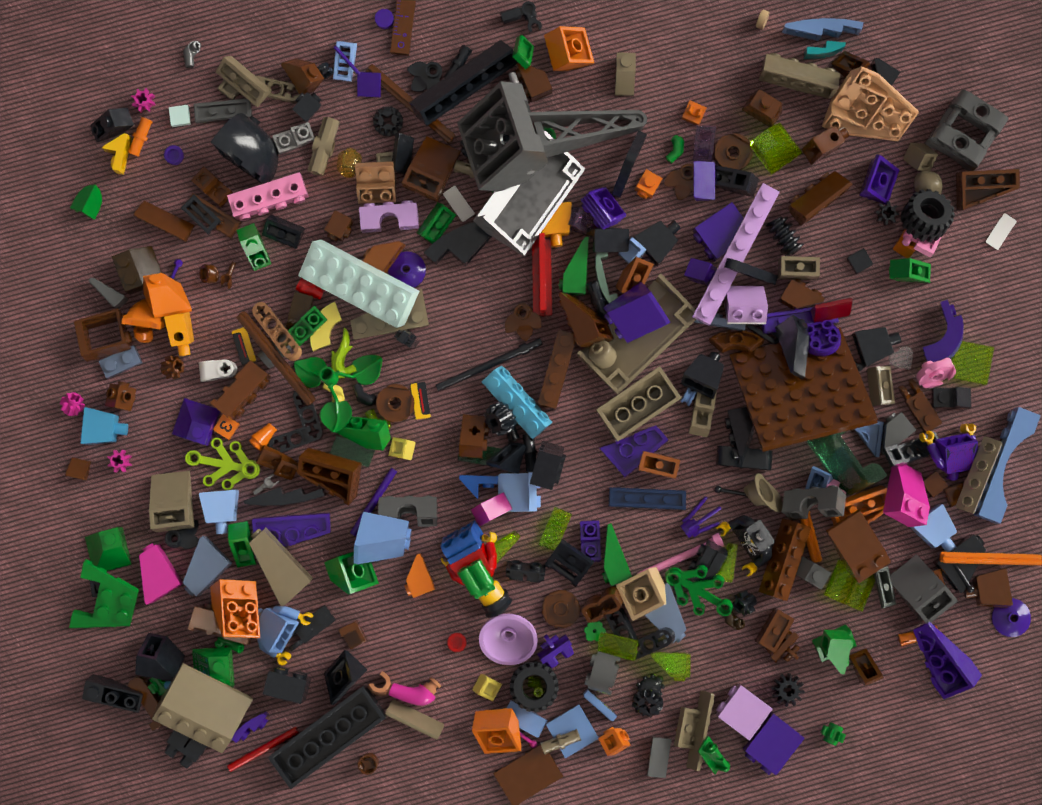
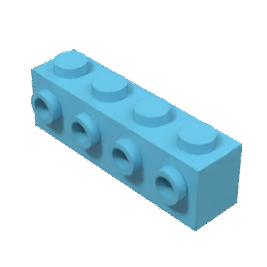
[482,365,552,439]

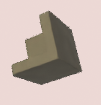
[903,143,938,171]

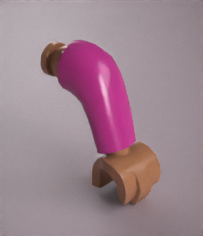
[367,671,441,706]

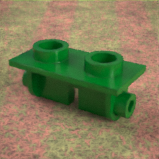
[698,736,730,775]

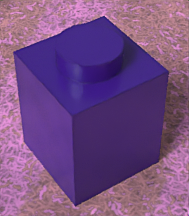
[684,258,717,286]

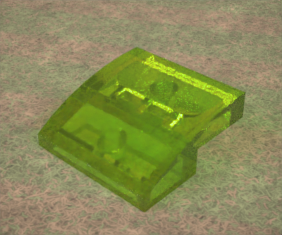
[824,560,875,612]

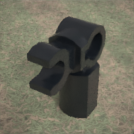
[500,1,542,33]

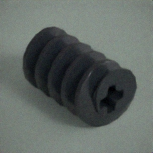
[766,216,804,256]

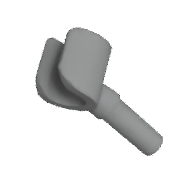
[253,474,279,495]

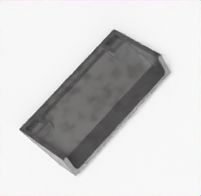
[473,131,585,256]

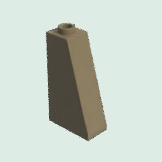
[249,527,313,606]

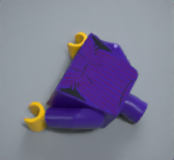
[919,423,978,481]

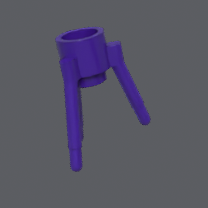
[680,497,721,538]

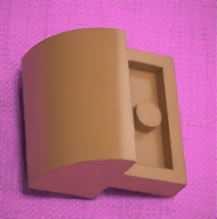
[355,162,396,204]

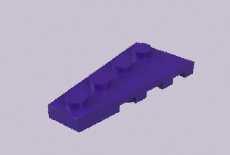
[252,512,331,557]

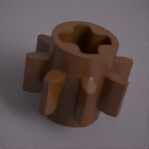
[160,355,184,379]

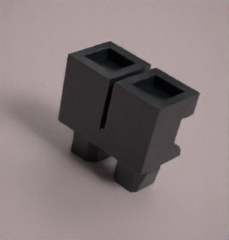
[164,730,208,768]

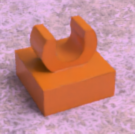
[682,100,707,126]

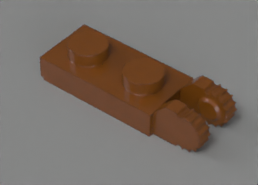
[898,379,942,434]

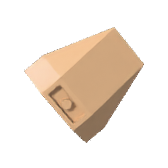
[822,66,919,141]

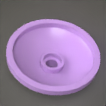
[479,614,538,665]

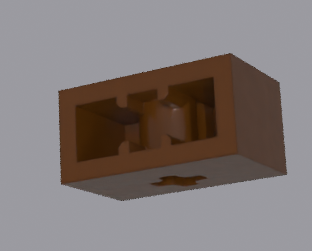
[459,414,489,458]

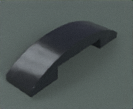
[883,432,939,467]

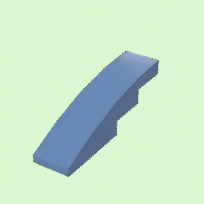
[782,18,864,41]

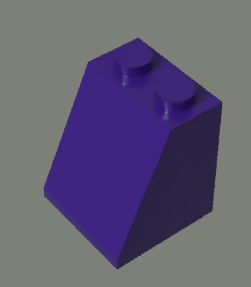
[603,282,671,343]

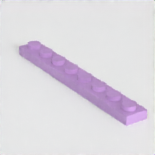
[692,183,779,326]

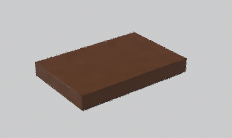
[493,744,563,805]

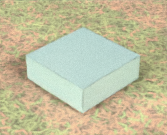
[169,105,191,127]

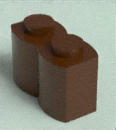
[581,586,623,623]

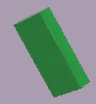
[512,35,534,69]

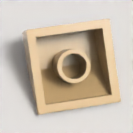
[616,567,666,621]

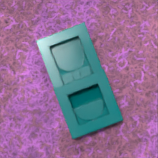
[804,41,846,59]

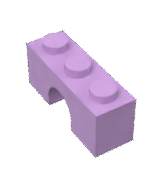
[359,200,419,233]

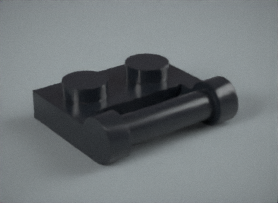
[544,539,594,588]

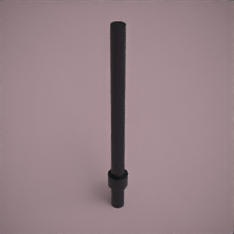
[436,338,543,392]

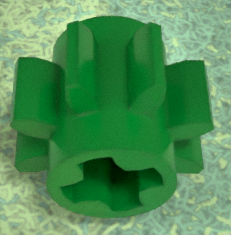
[148,678,166,696]
[820,722,846,746]

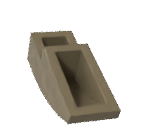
[689,392,717,437]

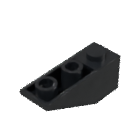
[724,407,754,467]
[82,674,143,713]

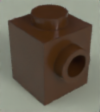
[324,210,353,242]

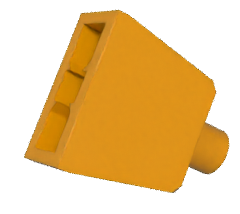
[541,202,572,247]
[164,312,194,356]

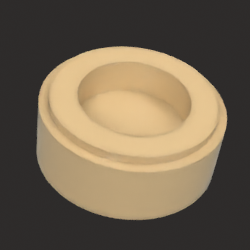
[756,10,770,30]

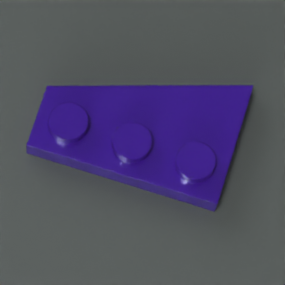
[600,425,669,478]

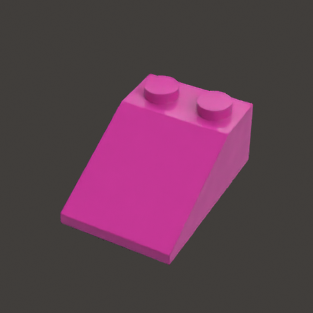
[883,465,930,527]

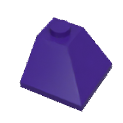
[172,398,220,446]

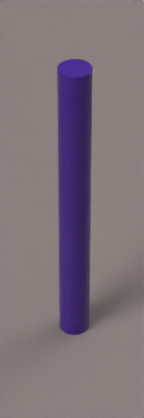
[350,468,397,536]

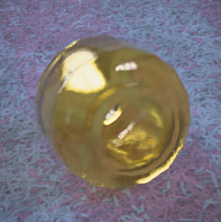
[336,148,362,178]

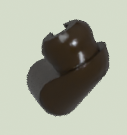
[723,605,745,630]

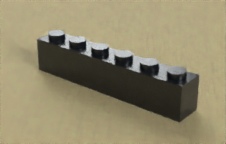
[409,40,518,126]

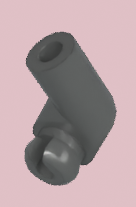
[183,40,201,68]

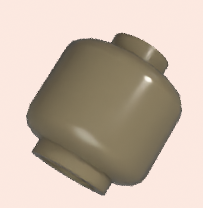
[588,340,617,369]

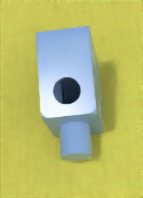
[199,490,239,534]
[910,504,957,552]

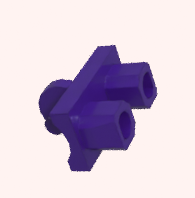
[537,634,574,669]

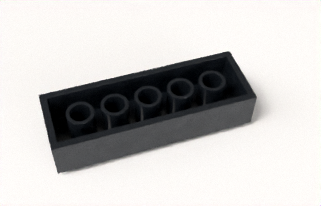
[267,685,387,789]

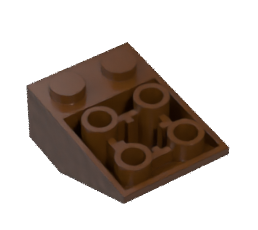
[402,136,461,203]
[559,293,614,348]

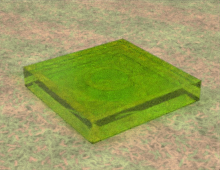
[951,341,994,385]

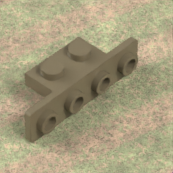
[956,436,1002,514]
[674,690,714,771]

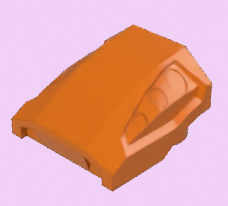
[121,299,166,330]

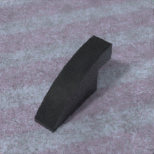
[424,222,492,266]

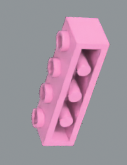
[227,172,309,221]

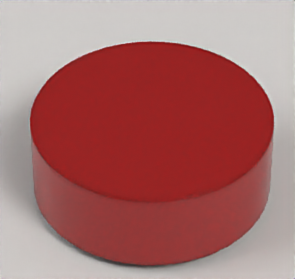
[447,633,467,652]

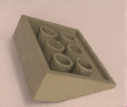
[152,663,253,753]

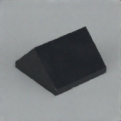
[324,650,367,705]

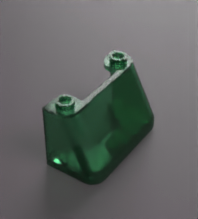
[807,431,887,495]

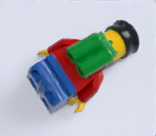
[440,520,512,618]

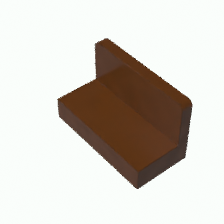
[755,608,795,653]

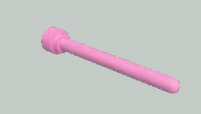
[636,533,725,575]

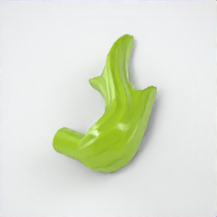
[331,328,356,378]

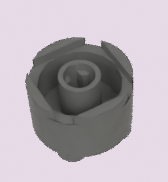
[585,651,621,695]

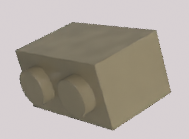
[778,256,820,280]

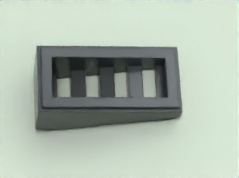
[88,277,129,309]

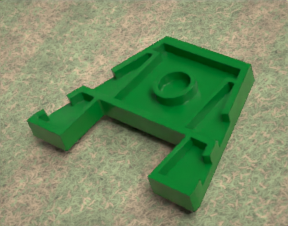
[69,559,139,628]

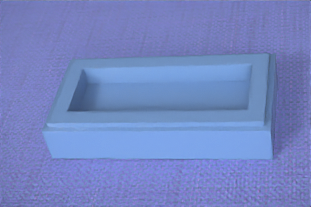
[583,688,617,721]

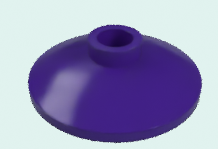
[388,251,426,288]
[992,598,1031,637]

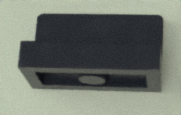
[586,228,629,252]

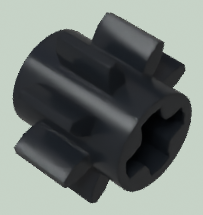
[874,201,900,226]
[733,590,757,616]

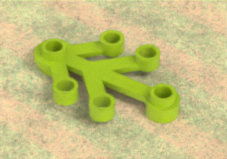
[185,437,260,490]

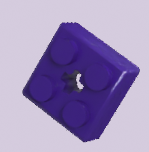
[581,187,626,229]

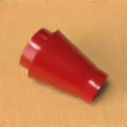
[295,278,325,300]

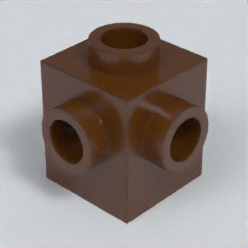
[105,381,136,411]

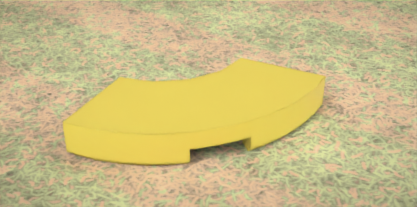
[310,302,342,351]

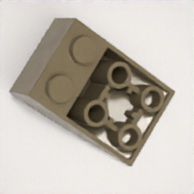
[149,471,194,532]

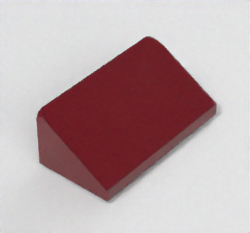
[810,298,852,323]

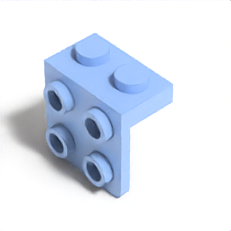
[498,472,541,512]

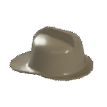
[744,473,783,512]

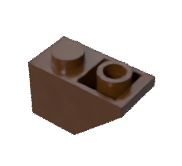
[515,63,552,102]
[778,279,825,310]

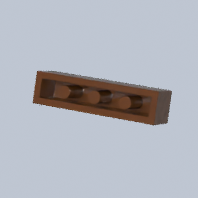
[538,330,575,410]

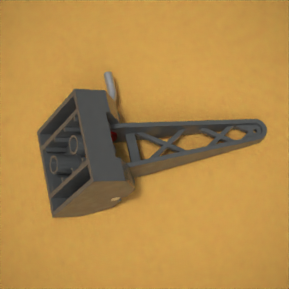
[457,72,647,191]

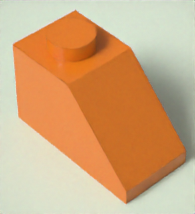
[404,553,436,598]

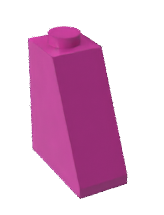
[139,543,183,605]

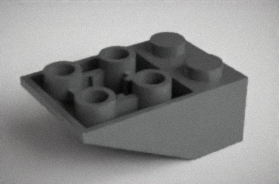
[890,554,958,624]

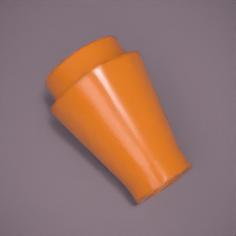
[249,423,277,451]

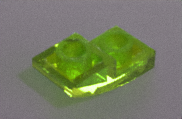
[539,507,572,551]

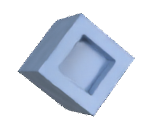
[618,237,646,264]

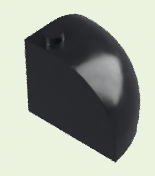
[211,113,278,184]

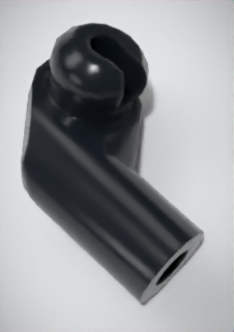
[352,383,377,406]

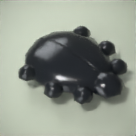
[636,673,665,701]

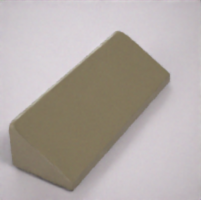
[216,56,272,107]
[385,700,444,740]

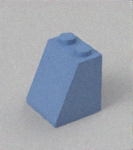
[354,512,412,564]

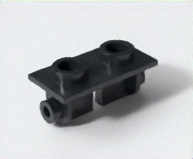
[506,560,546,583]

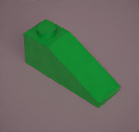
[559,237,589,296]
[601,523,632,586]

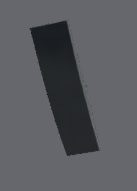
[243,487,326,506]

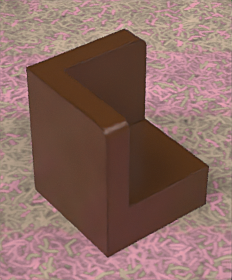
[339,620,368,649]

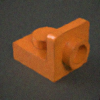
[635,169,663,199]

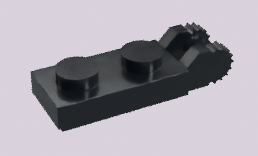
[289,605,336,652]

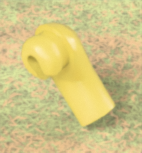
[323,383,345,403]

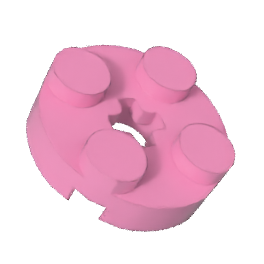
[916,358,956,388]

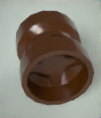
[358,753,379,775]

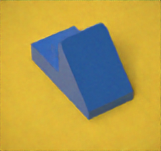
[459,475,498,499]

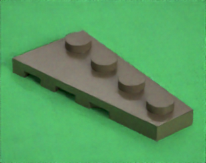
[350,288,429,340]

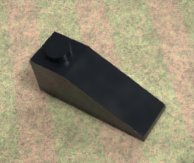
[715,165,759,197]
[775,315,809,379]

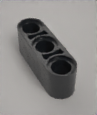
[716,446,773,470]

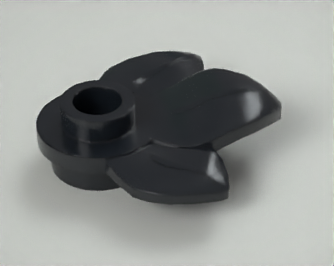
[407,61,442,92]
[165,520,199,549]

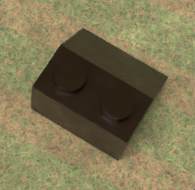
[111,246,162,295]

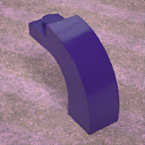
[923,300,964,362]

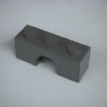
[782,485,846,520]
[378,495,438,527]

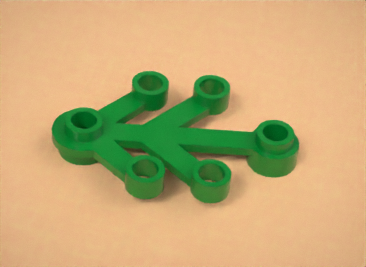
[665,565,733,616]

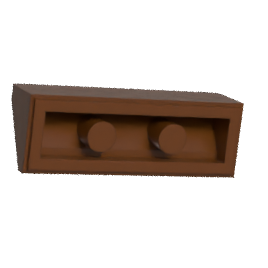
[133,201,195,242]

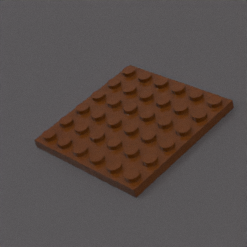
[730,327,878,452]

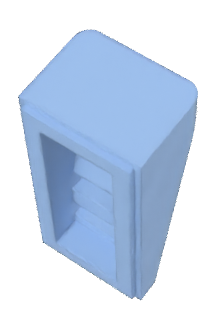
[333,41,357,82]

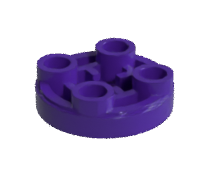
[807,320,841,356]

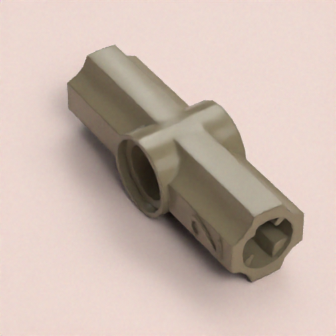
[307,117,340,176]

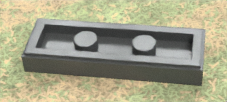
[194,99,252,124]

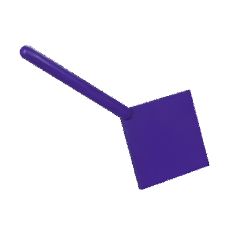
[334,46,381,97]

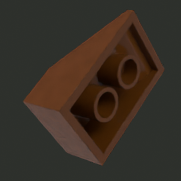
[826,509,891,583]

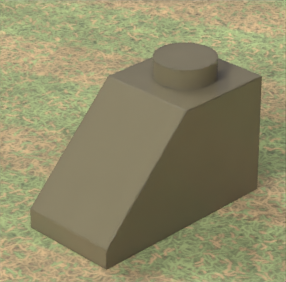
[615,52,636,96]

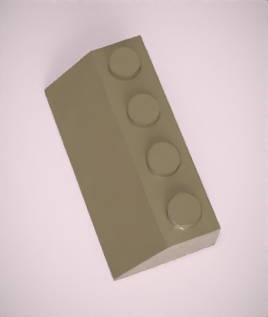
[758,53,840,99]
[596,366,681,442]

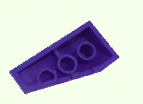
[913,621,982,699]

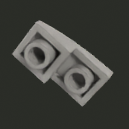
[272,122,315,155]

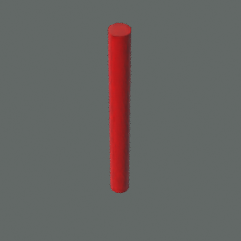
[227,727,299,772]

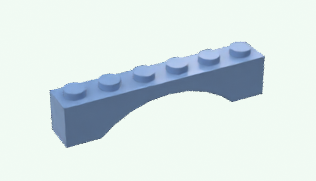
[974,407,1041,524]

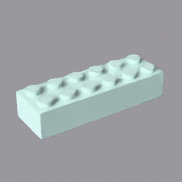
[298,240,420,328]

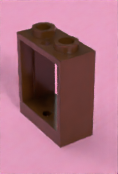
[74,308,132,362]

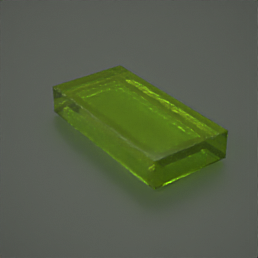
[598,632,638,661]

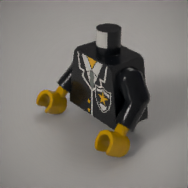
[716,515,775,576]

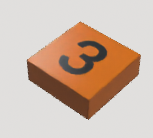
[213,414,240,440]

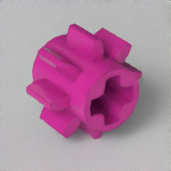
[131,88,156,113]
[59,392,85,416]
[107,449,132,473]

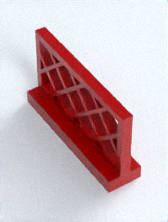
[532,233,552,316]

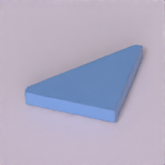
[854,421,884,457]

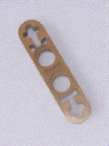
[252,302,302,361]

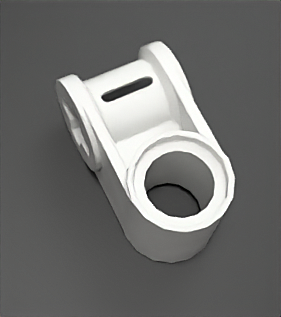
[199,360,238,382]

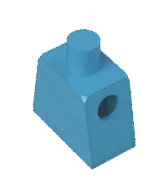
[81,407,128,445]

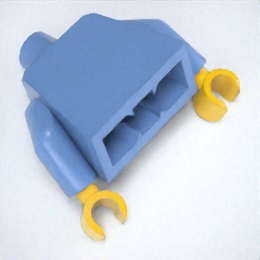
[257,606,313,665]

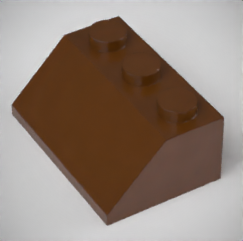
[787,171,853,226]

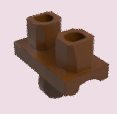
[765,630,800,663]

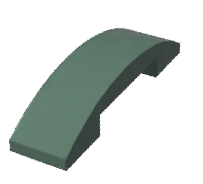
[595,252,618,305]

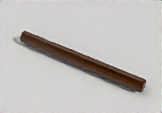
[365,64,455,143]
[236,311,316,405]

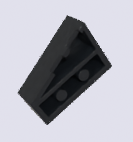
[530,441,566,490]

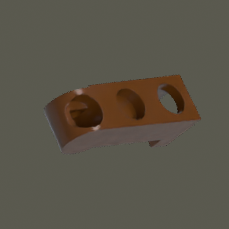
[128,676,163,731]

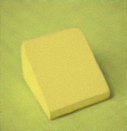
[388,437,415,460]
[473,674,502,701]

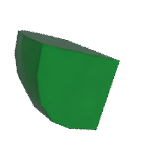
[70,185,102,220]

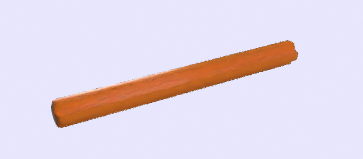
[939,552,1042,566]

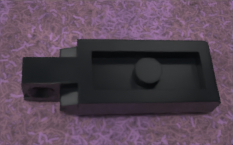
[394,329,419,348]

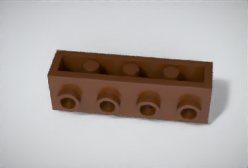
[758,518,811,601]

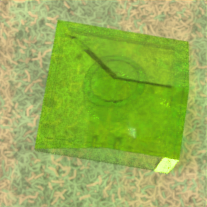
[750,123,802,175]

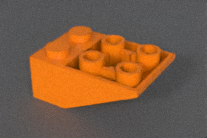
[210,579,260,638]

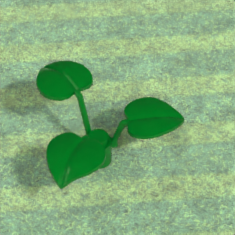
[294,355,383,433]

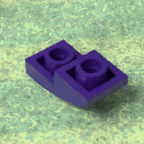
[580,521,601,562]
[231,712,269,743]

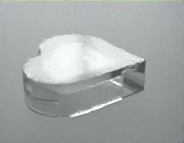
[889,346,913,370]

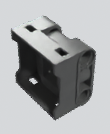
[925,90,1008,171]

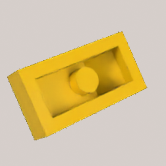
[102,133,132,175]

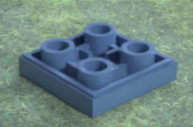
[546,704,599,758]

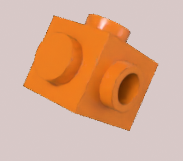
[598,727,631,756]

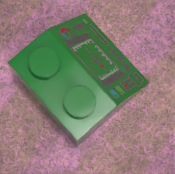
[192,647,235,688]

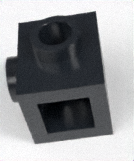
[292,92,323,122]

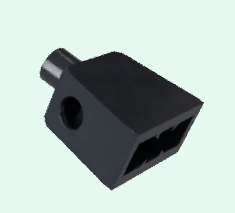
[634,220,681,267]
[852,327,901,368]
[681,352,724,399]

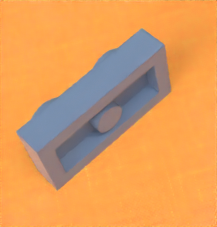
[99,345,143,379]

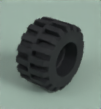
[900,189,955,242]
[510,661,559,712]

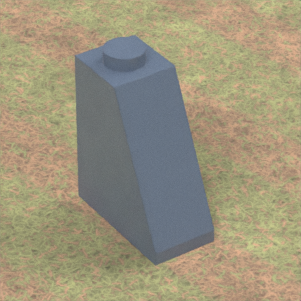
[183,536,232,597]
[645,582,687,643]

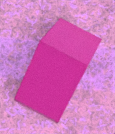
[471,492,512,527]

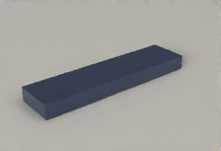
[608,487,686,510]

